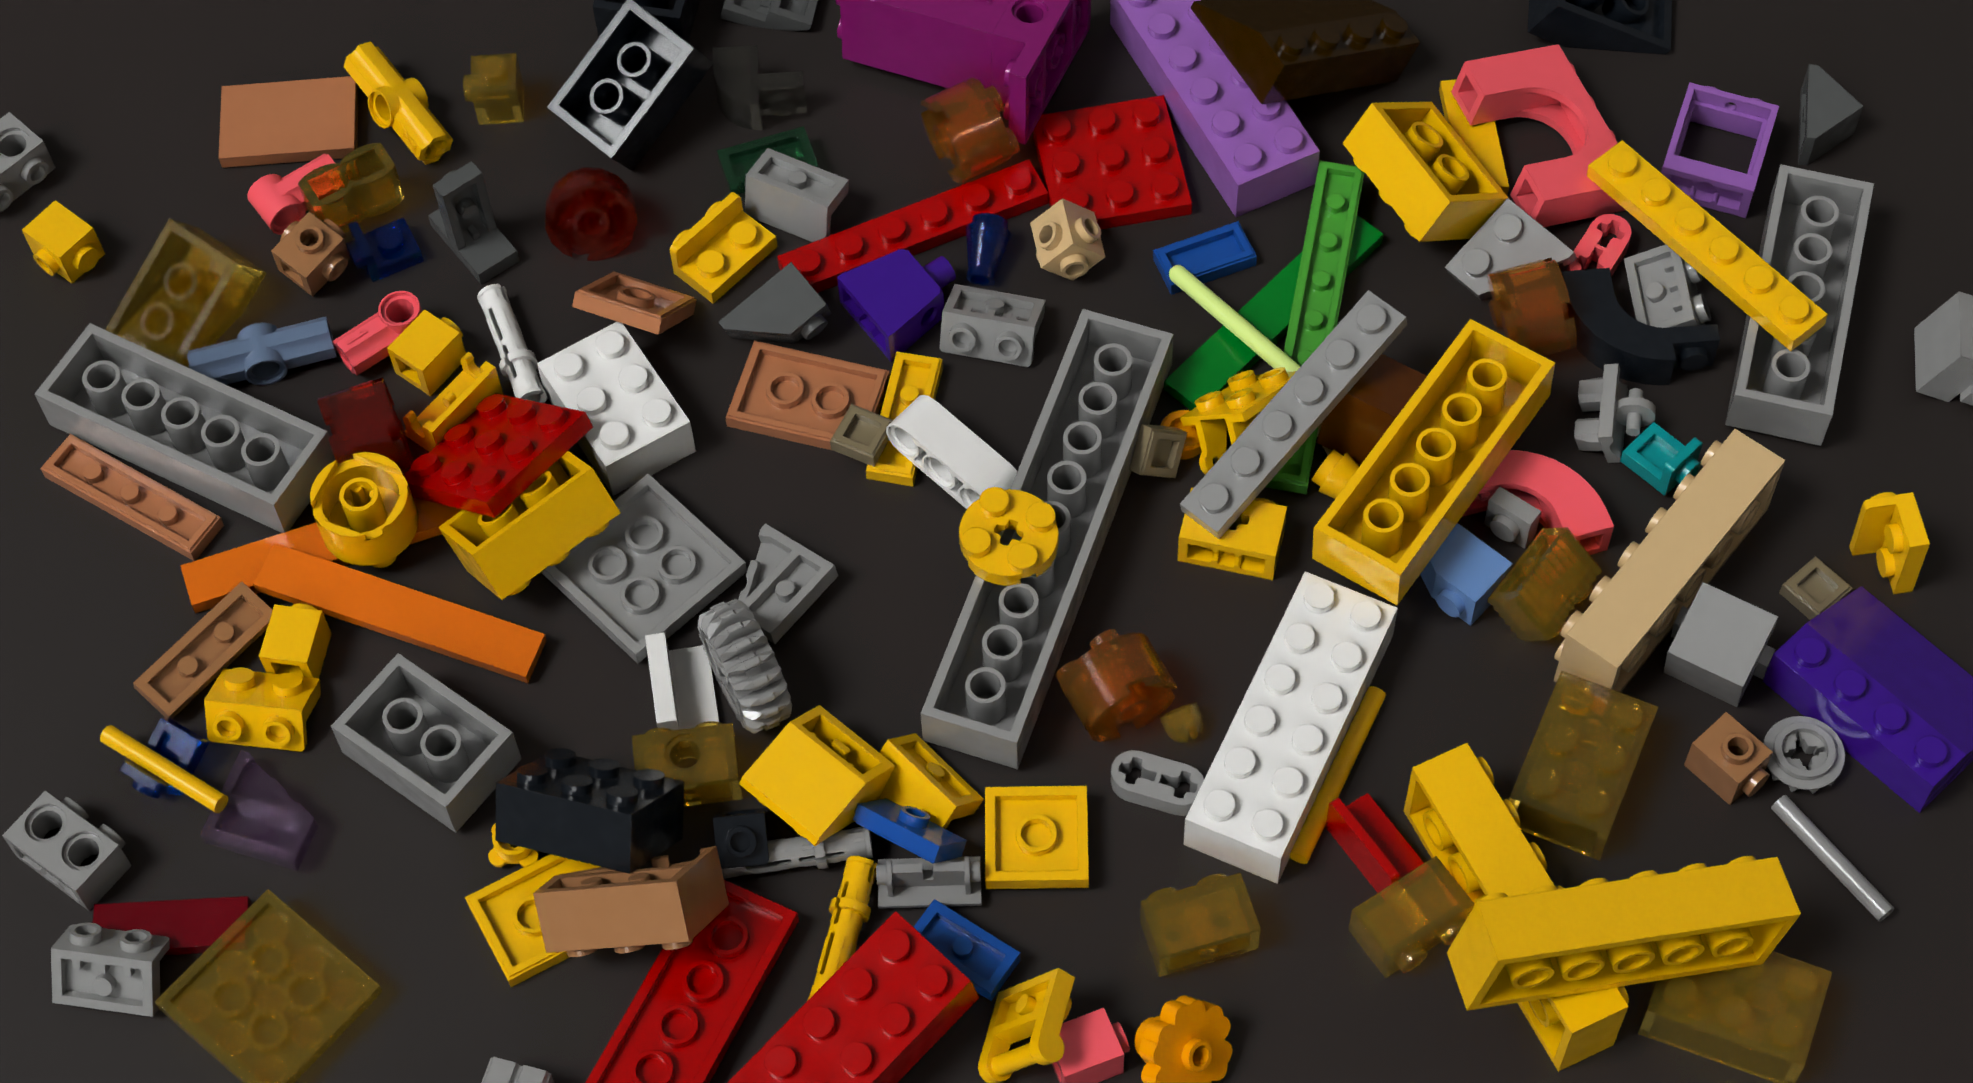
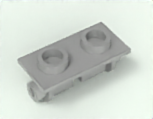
[876,856,982,909]

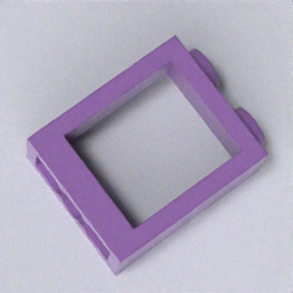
[1661,82,1779,218]

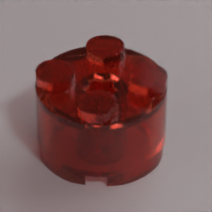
[317,377,414,471]

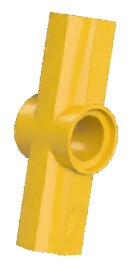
[344,41,453,165]

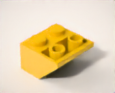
[739,705,895,846]

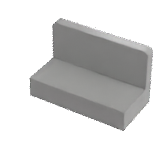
[745,148,849,242]

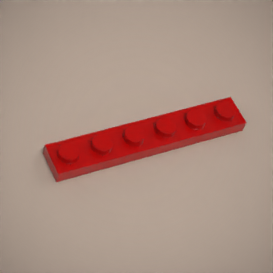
[777,159,1049,293]

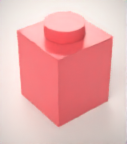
[1052,1008,1130,1083]

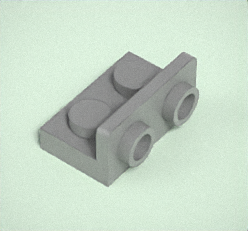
[1624,244,1711,328]
[939,284,1046,367]
[51,922,170,1017]

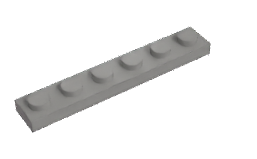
[1180,290,1407,539]

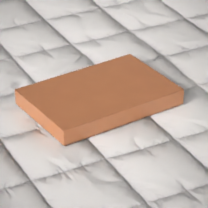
[218,76,359,168]
[726,340,890,451]

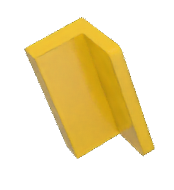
[879,733,984,829]

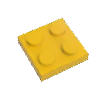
[985,786,1089,889]

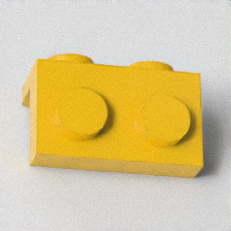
[204,667,321,752]

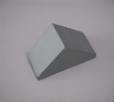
[1798,64,1863,166]

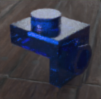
[120,717,210,799]

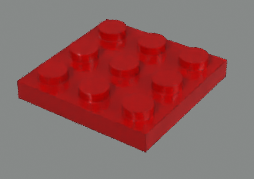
[1032,95,1192,229]
[404,393,593,518]

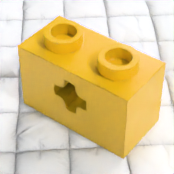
[1177,487,1287,580]

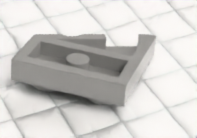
[1445,198,1577,301]
[738,523,838,644]

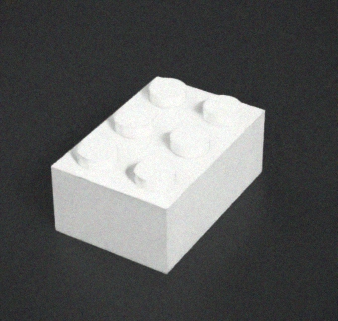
[537,322,696,496]

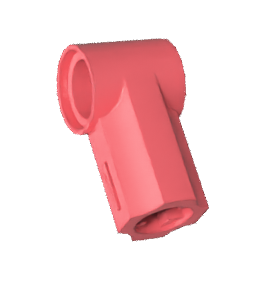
[247,153,347,235]
[332,291,422,376]

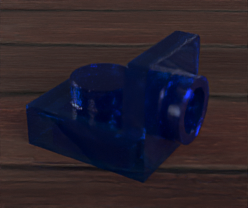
[346,217,424,282]

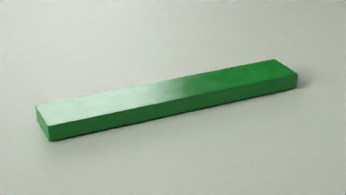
[1163,215,1384,411]

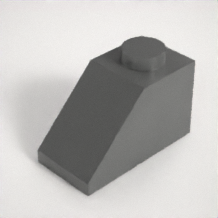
[719,262,832,343]

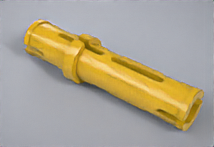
[807,856,877,1001]

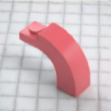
[1462,450,1614,563]

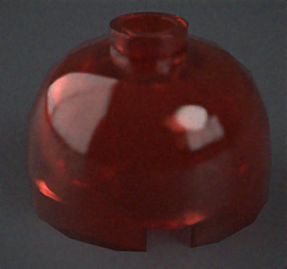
[545,167,637,261]

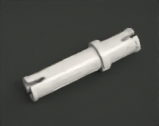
[477,284,547,403]

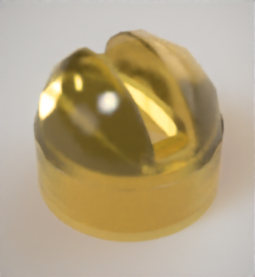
[1159,702,1203,744]

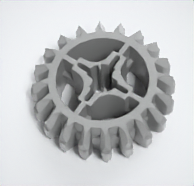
[697,599,792,734]

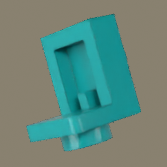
[1620,422,1703,496]

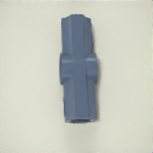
[187,316,337,385]

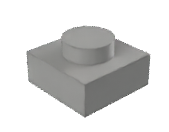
[1484,486,1541,549]

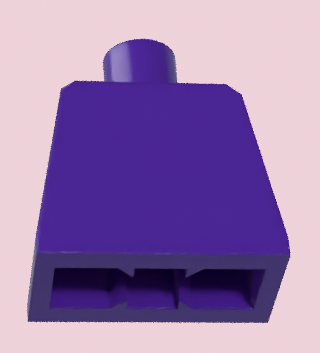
[837,249,956,362]

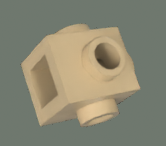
[1030,198,1105,281]

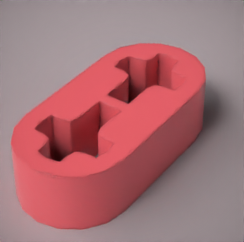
[1567,214,1632,277]

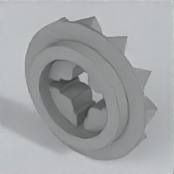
[1763,716,1845,794]

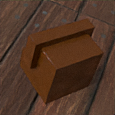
[1316,354,1427,465]

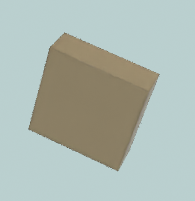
[830,404,893,467]
[1129,424,1188,478]
[1779,556,1853,620]

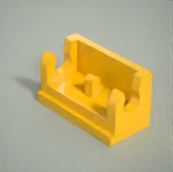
[403,352,504,452]

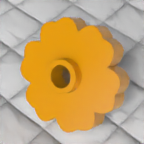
[1134,995,1233,1083]

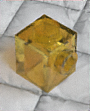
[463,53,524,125]

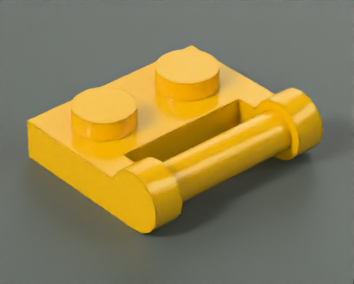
[978,968,1075,1083]

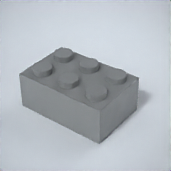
[331,653,522,833]

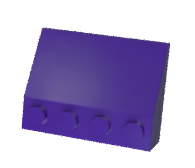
[1762,586,1973,813]

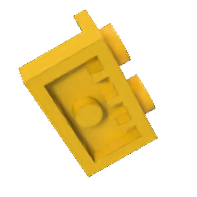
[669,192,778,304]
[1849,492,1930,595]

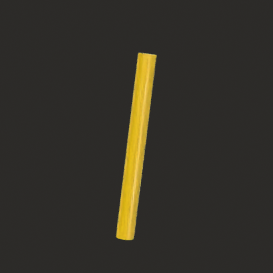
[1290,686,1386,864]

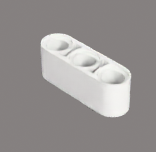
[886,395,1017,509]

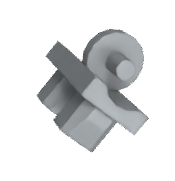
[1574,364,1656,463]

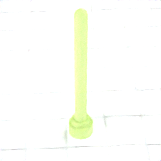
[1169,265,1301,372]

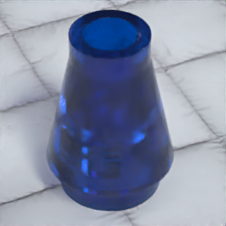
[966,213,1011,286]

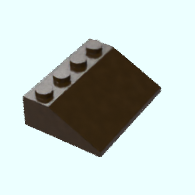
[1191,0,1420,105]

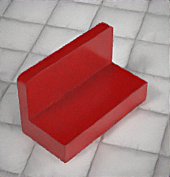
[1325,793,1430,905]

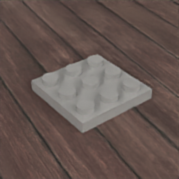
[541,474,747,664]

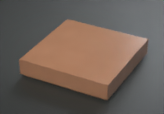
[572,272,697,335]

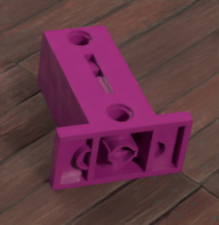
[836,0,1091,144]

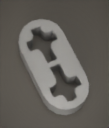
[1111,750,1204,816]

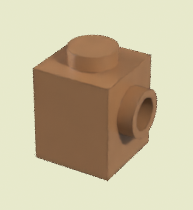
[1684,712,1773,805]

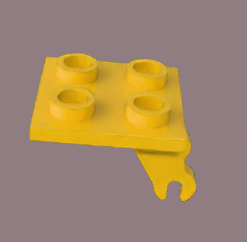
[1180,367,1296,475]

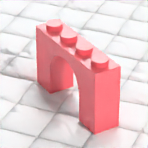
[1451,44,1625,227]

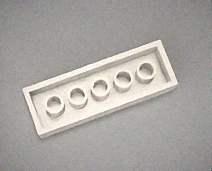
[1183,571,1398,884]

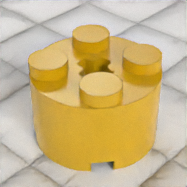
[310,452,418,568]

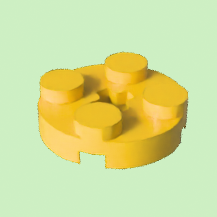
[959,487,1059,586]

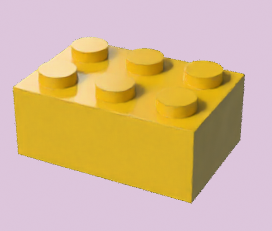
[1342,102,1508,242]
[438,451,621,600]

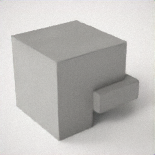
[1914,291,1973,406]
[1663,582,1778,707]

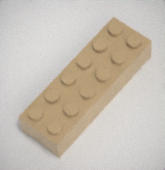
[1554,429,1785,714]

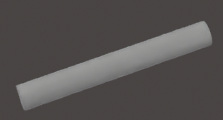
[1771,795,1895,922]

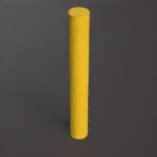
[100,725,228,813]

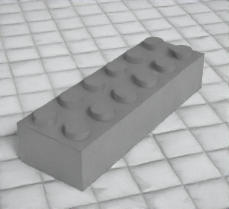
[1725,164,1874,446]
[34,323,339,533]

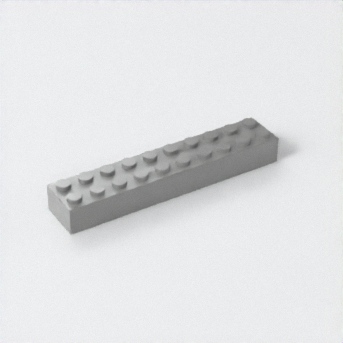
[920,309,1174,769]

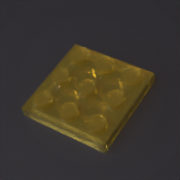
[155,889,382,1083]

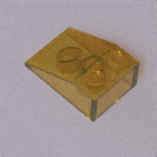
[105,218,266,368]

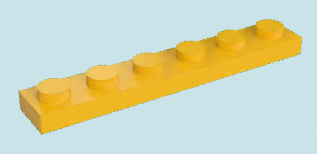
[1587,140,1828,351]

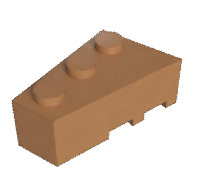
[533,846,729,957]

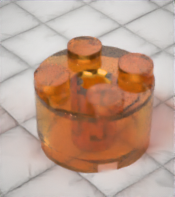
[920,77,1020,184]
[1487,257,1577,357]
[1056,629,1177,742]

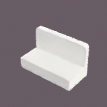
[645,632,721,746]

